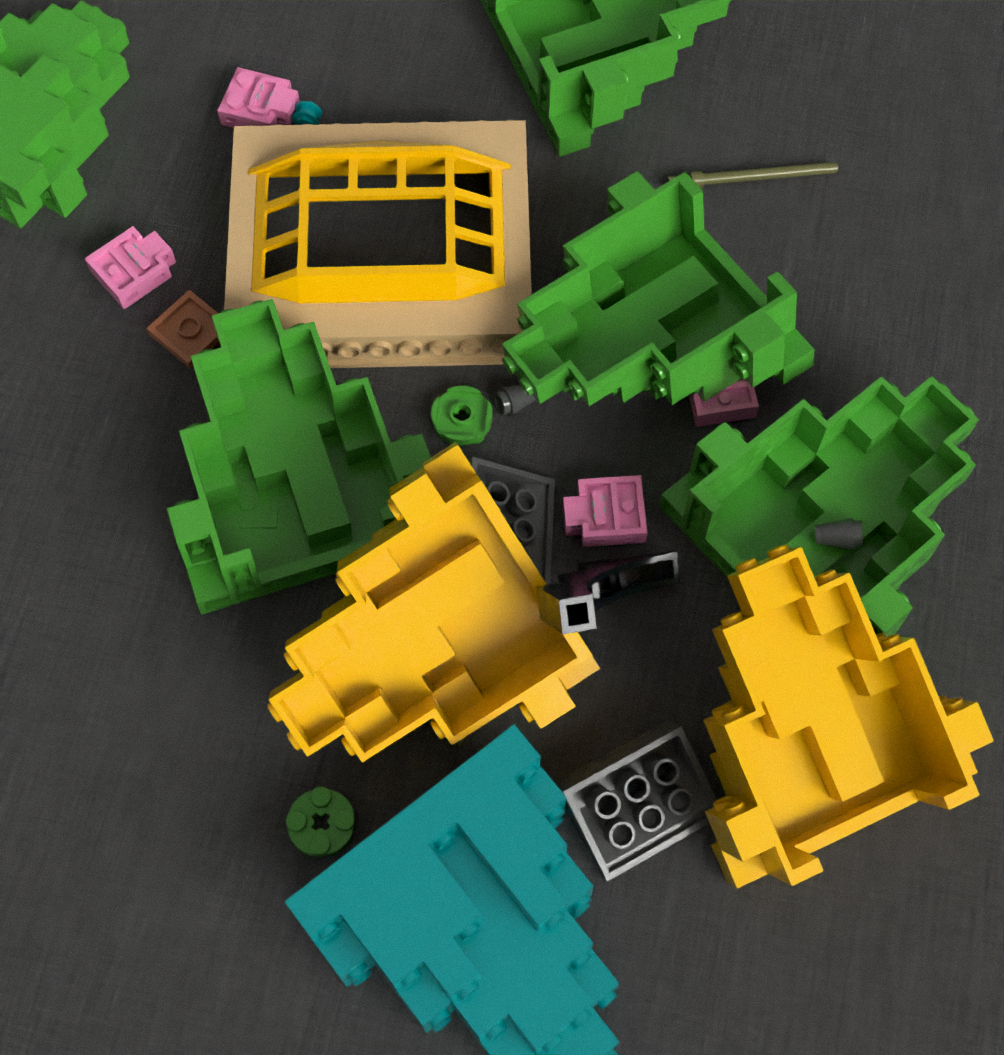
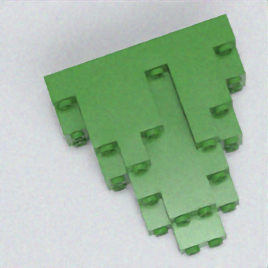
[0,0,130,229]
[480,0,731,157]
[502,171,814,406]
[167,299,431,615]
[659,376,979,636]

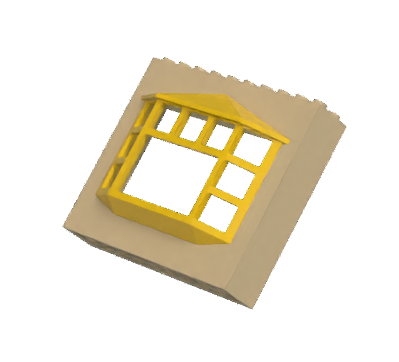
[224,120,532,368]

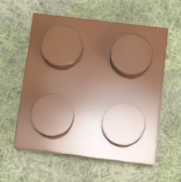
[146,290,219,369]

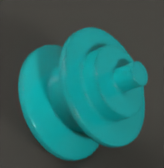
[292,101,322,125]

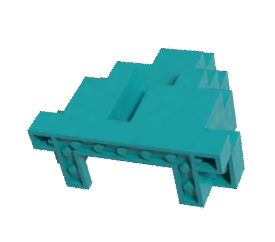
[285,724,620,1055]

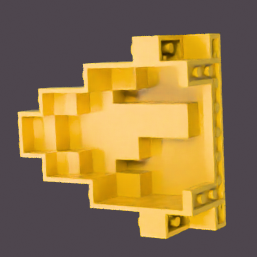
[267,442,600,762]
[703,544,994,889]

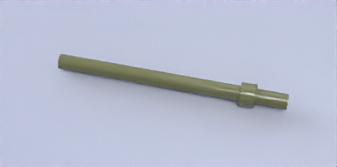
[667,162,838,188]

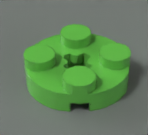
[431,385,493,446]
[286,787,355,857]

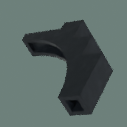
[536,550,681,634]

